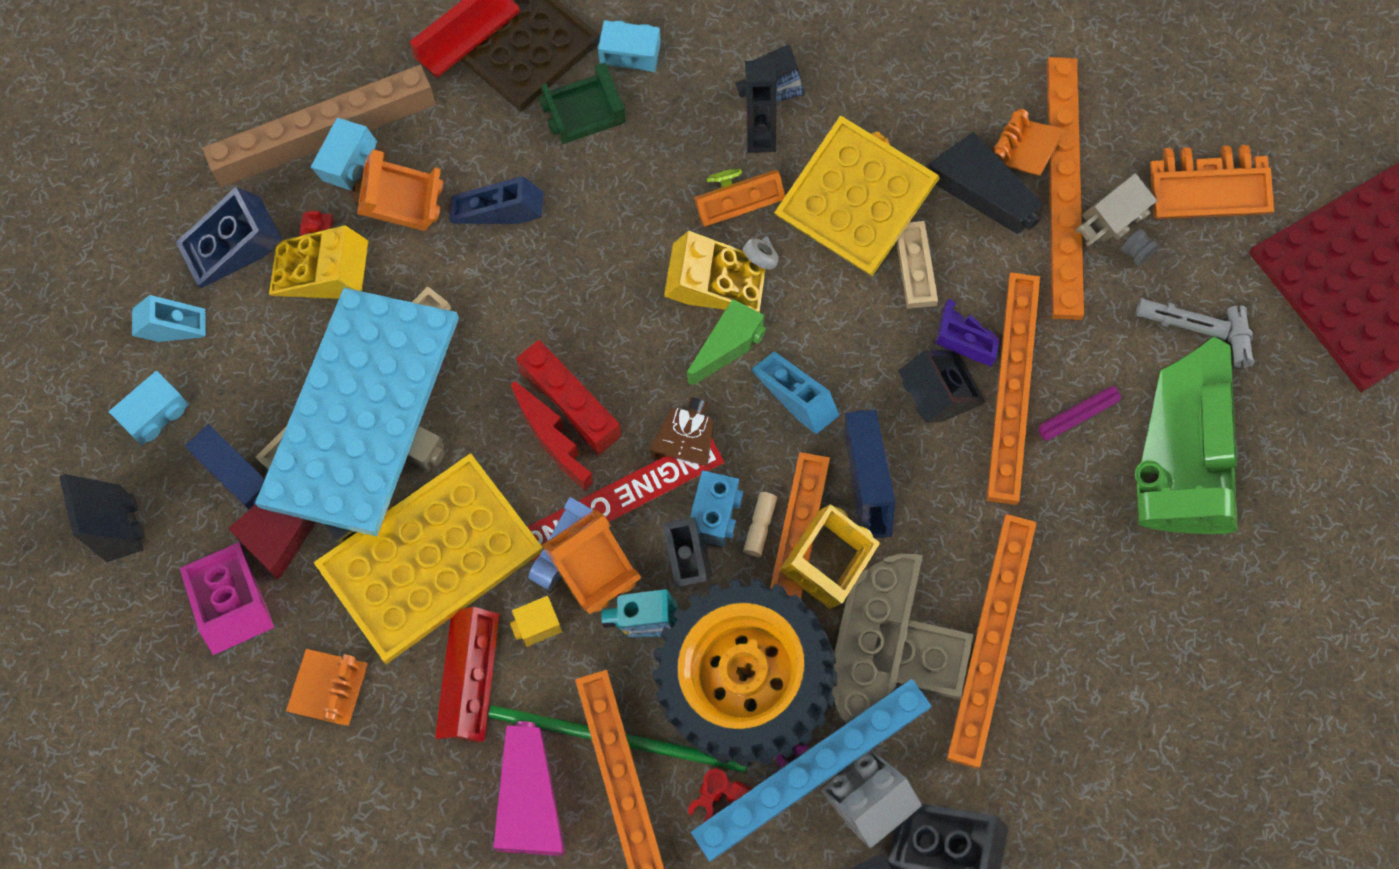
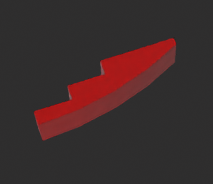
[511,381,593,491]

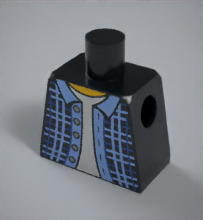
[735,44,804,102]

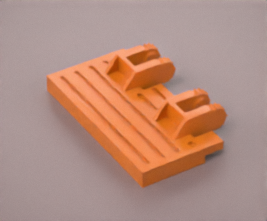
[1150,145,1274,219]

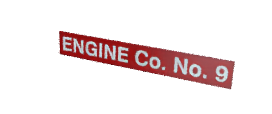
[527,438,725,564]

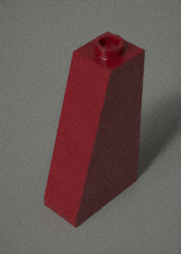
[228,504,316,580]

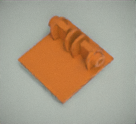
[993,109,1065,176]
[286,649,368,726]

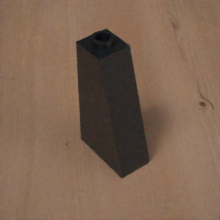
[928,132,1044,234]

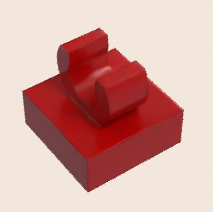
[299,211,334,236]

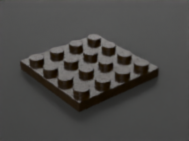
[460,0,600,112]

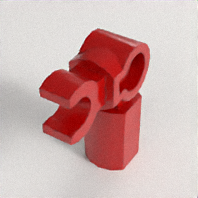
[688,769,753,822]

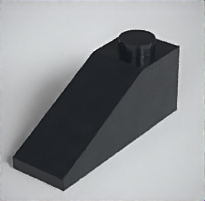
[745,59,777,153]

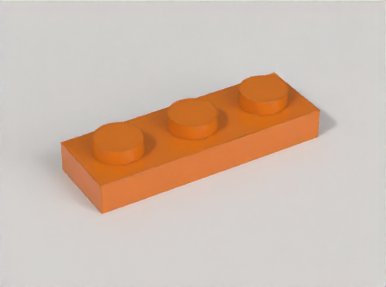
[694,170,785,227]

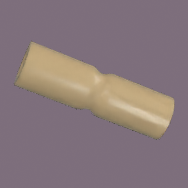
[743,492,777,557]

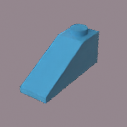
[752,351,839,434]

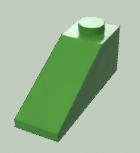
[687,299,766,385]

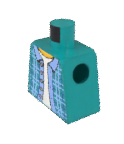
[601,589,679,638]

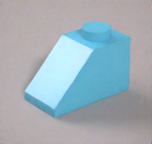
[132,295,206,342]

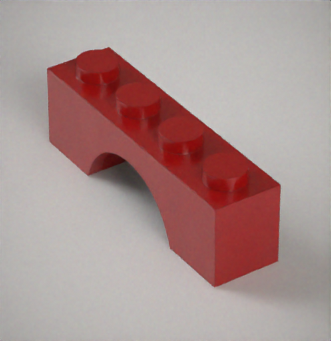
[516,339,622,456]

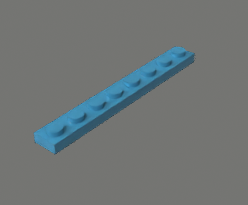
[691,679,932,862]

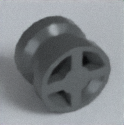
[1120,229,1159,267]

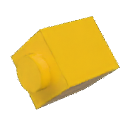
[510,596,562,647]

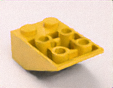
[269,225,368,298]
[664,231,765,312]

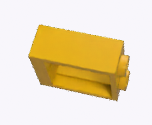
[779,504,880,609]

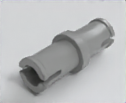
[1227,305,1254,368]

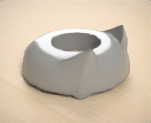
[742,236,779,270]

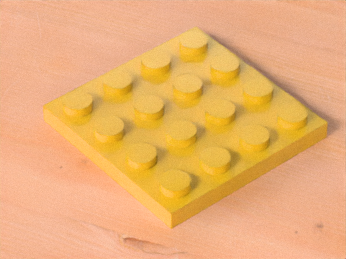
[774,115,939,277]

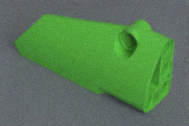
[1135,336,1238,534]

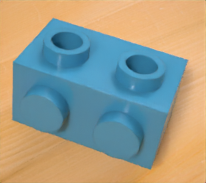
[690,471,744,547]

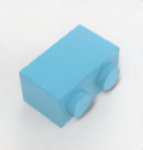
[598,20,661,72]
[311,118,377,190]
[108,370,189,446]

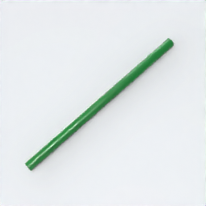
[489,705,746,772]

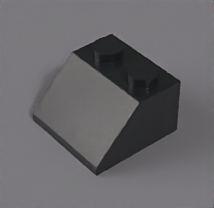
[898,350,985,423]

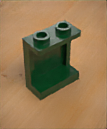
[538,62,626,144]

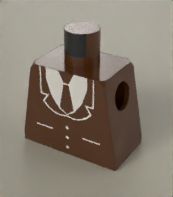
[650,398,714,466]

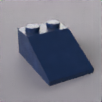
[176,187,283,288]

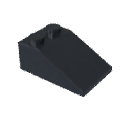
[59,474,145,562]
[888,804,1009,869]

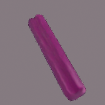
[1038,386,1121,441]

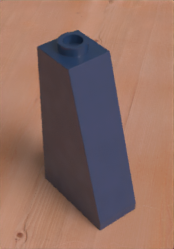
[844,410,895,539]

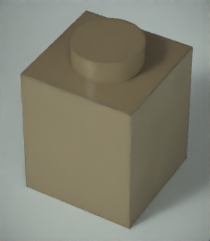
[406,426,445,472]

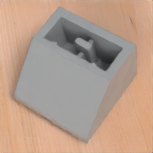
[821,750,922,848]

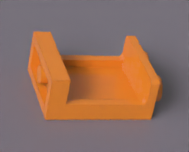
[357,149,443,231]
[542,509,642,614]

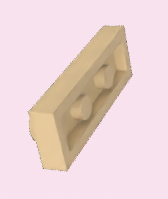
[896,221,938,309]

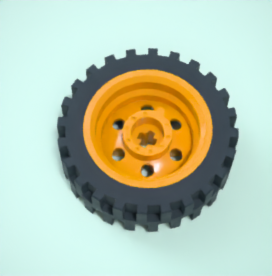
[653,579,838,767]

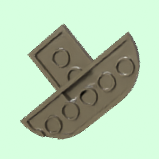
[832,554,973,746]

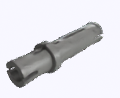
[1135,298,1231,340]

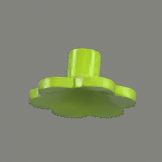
[706,169,742,188]

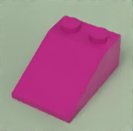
[179,542,275,655]

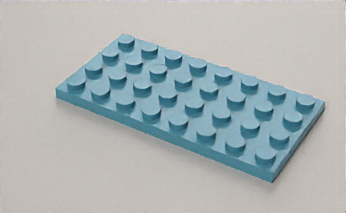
[255,288,459,537]

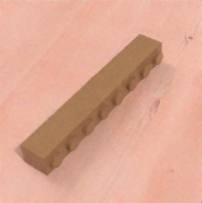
[202,64,436,188]

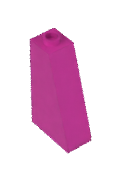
[493,721,565,856]

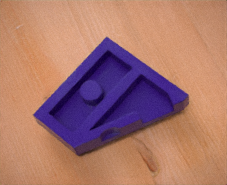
[935,299,1000,366]

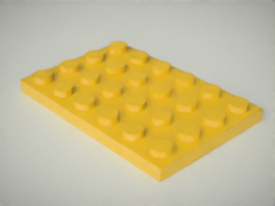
[313,453,543,665]

